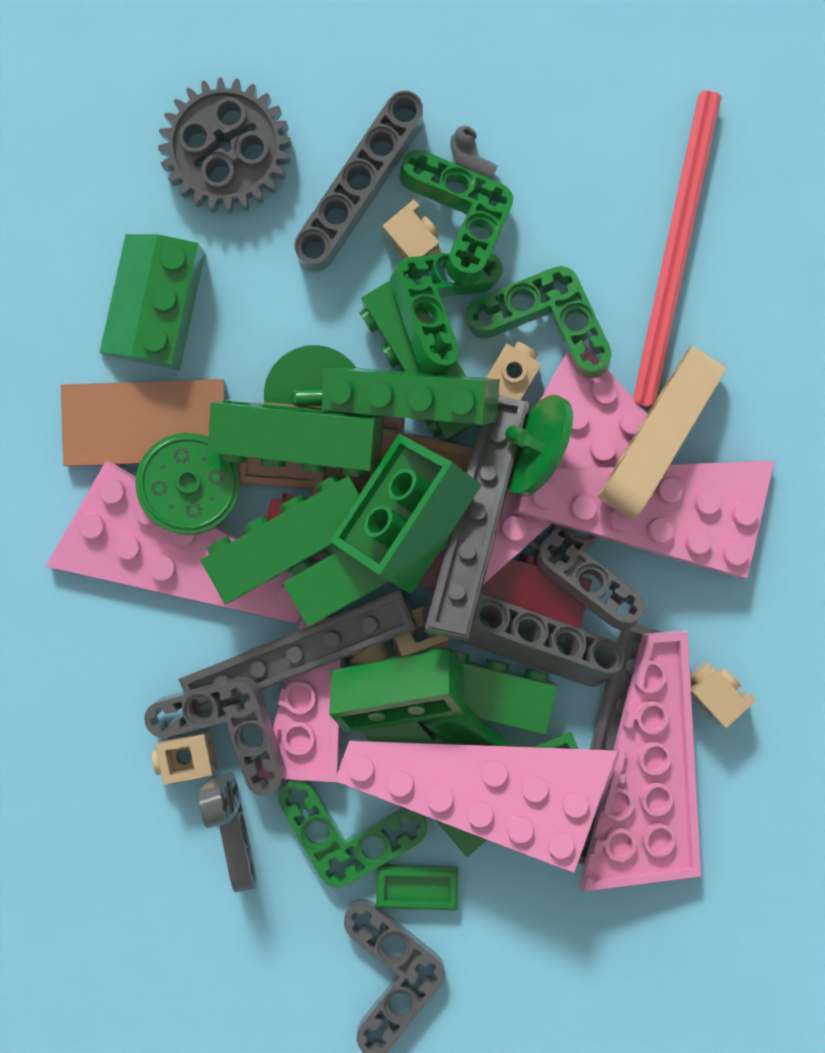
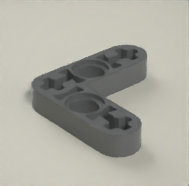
[536,525,644,630]
[144,677,286,796]
[199,772,256,893]
[344,899,444,1053]

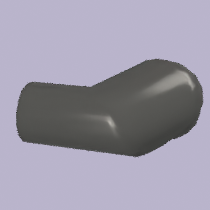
[450,126,498,179]

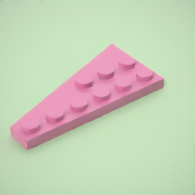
[483,342,647,585]
[46,461,301,623]
[514,461,775,579]
[579,630,701,892]
[335,741,617,873]

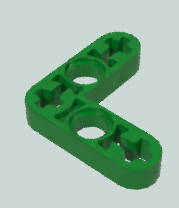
[399,150,514,285]
[390,251,503,375]
[466,266,611,378]
[278,780,427,888]

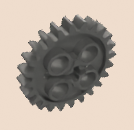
[158,77,292,214]

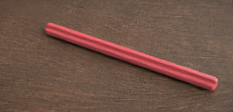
[633,90,721,408]

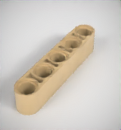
[597,345,727,521]

